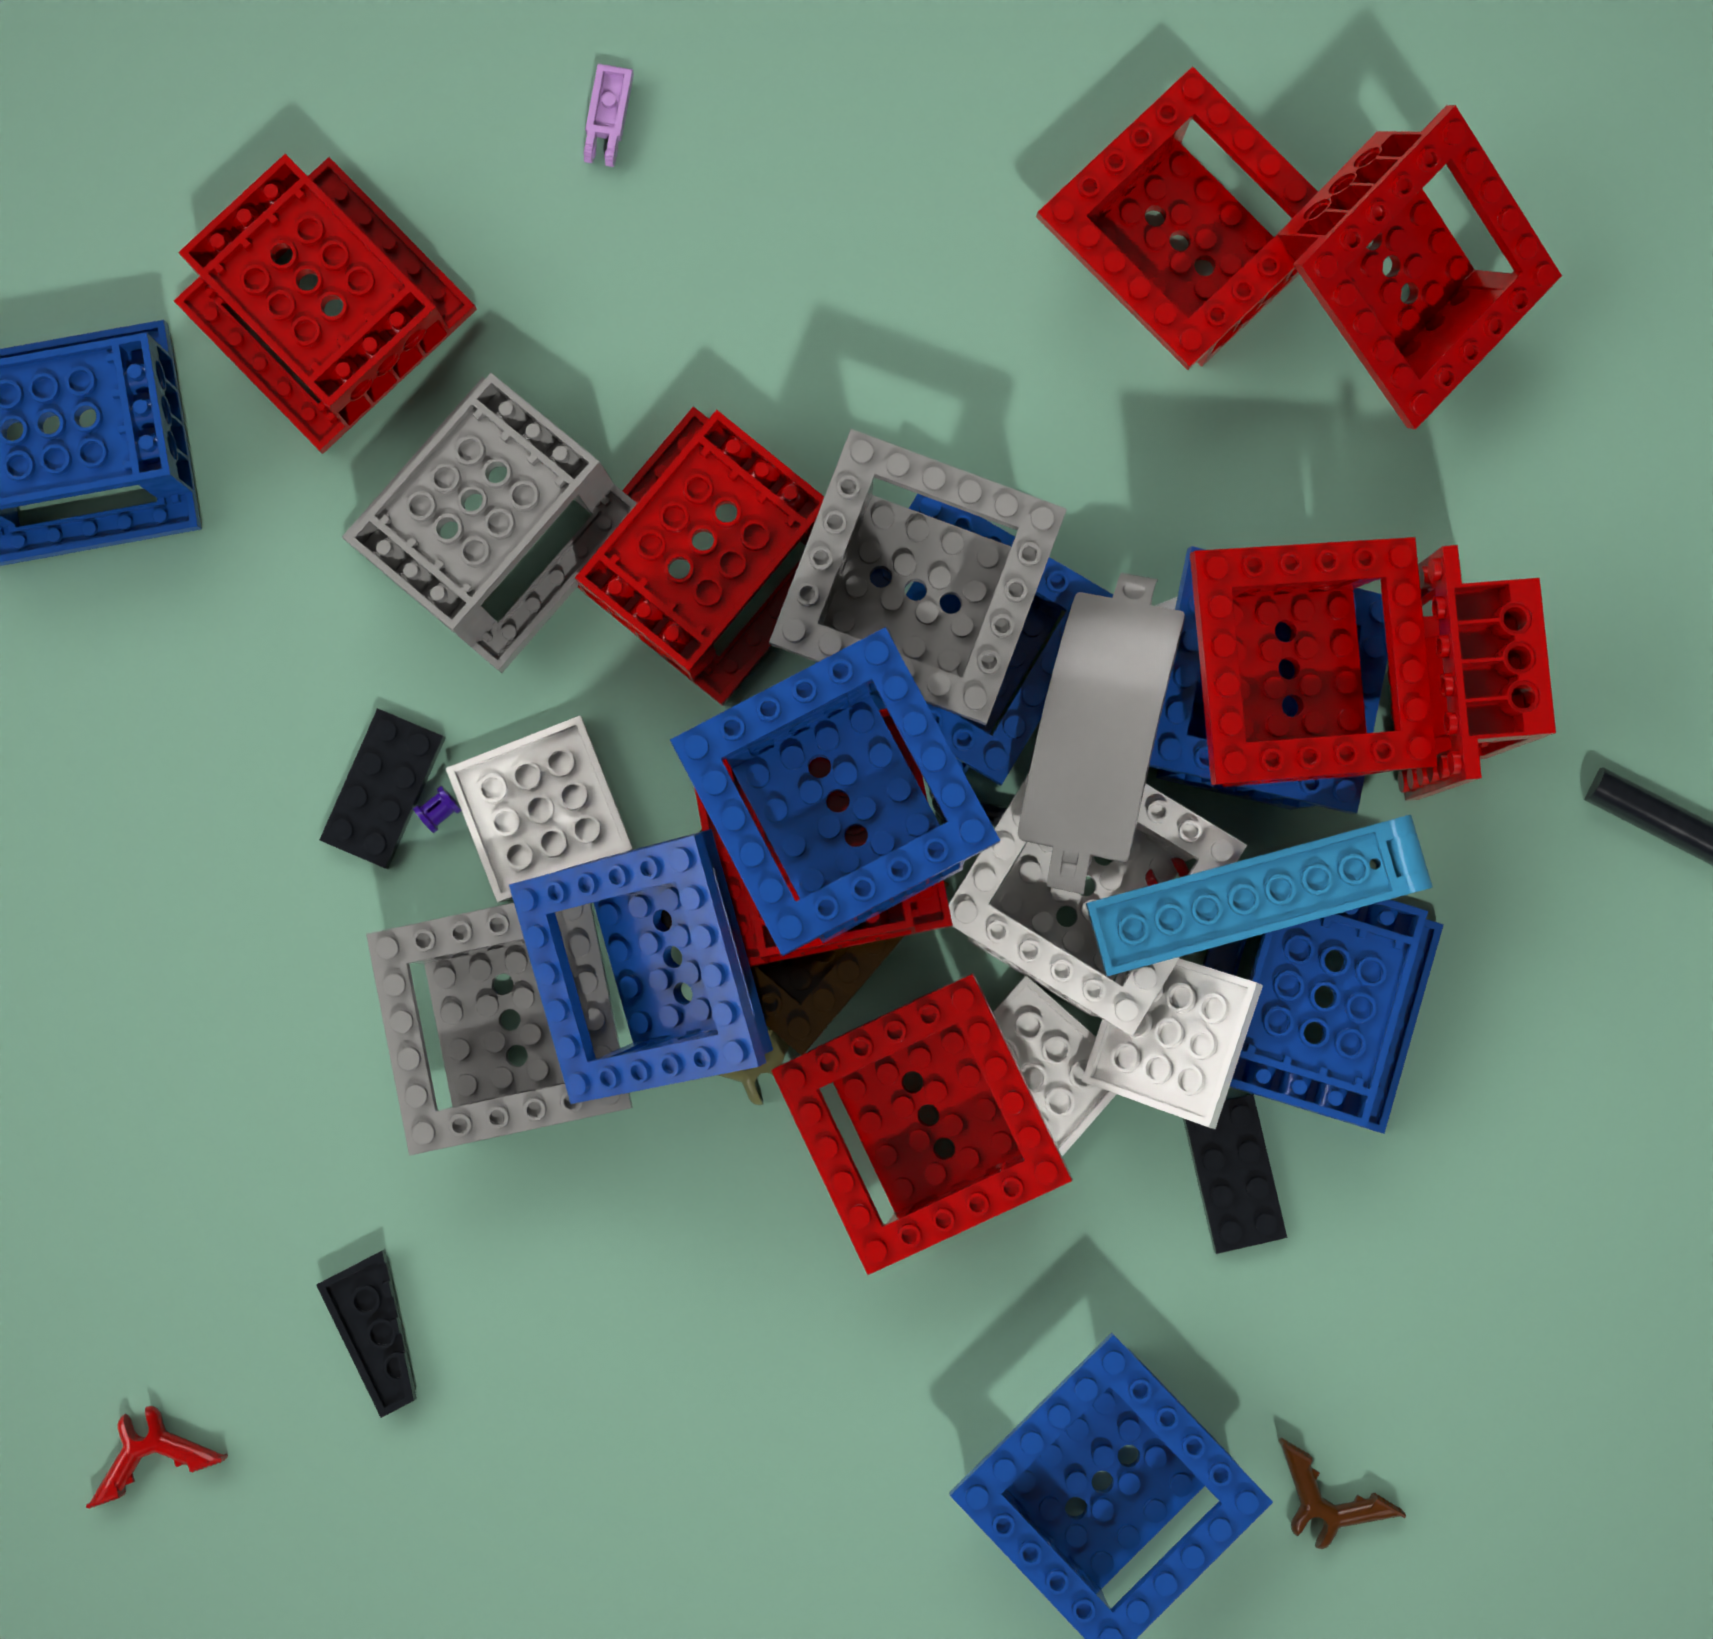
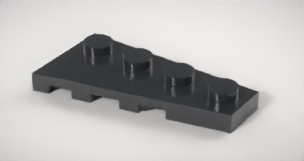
[316,1249,417,1418]

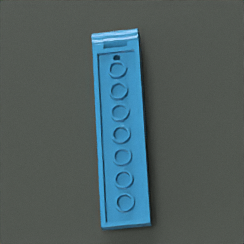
[1086,815,1433,977]

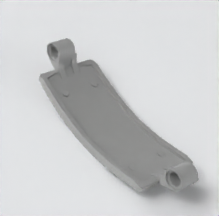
[1018,573,1185,895]

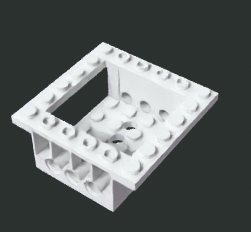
[949,773,1247,1036]

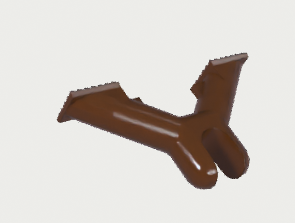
[1278,1438,1406,1549]

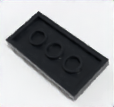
[319,708,446,869]
[1183,1094,1287,1254]

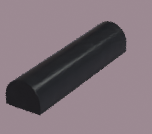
[1584,767,1713,866]

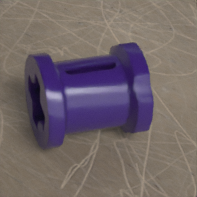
[413,786,462,833]

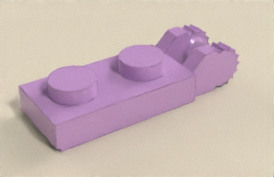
[584,63,634,167]

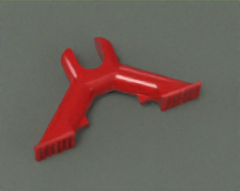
[86,1406,228,1509]

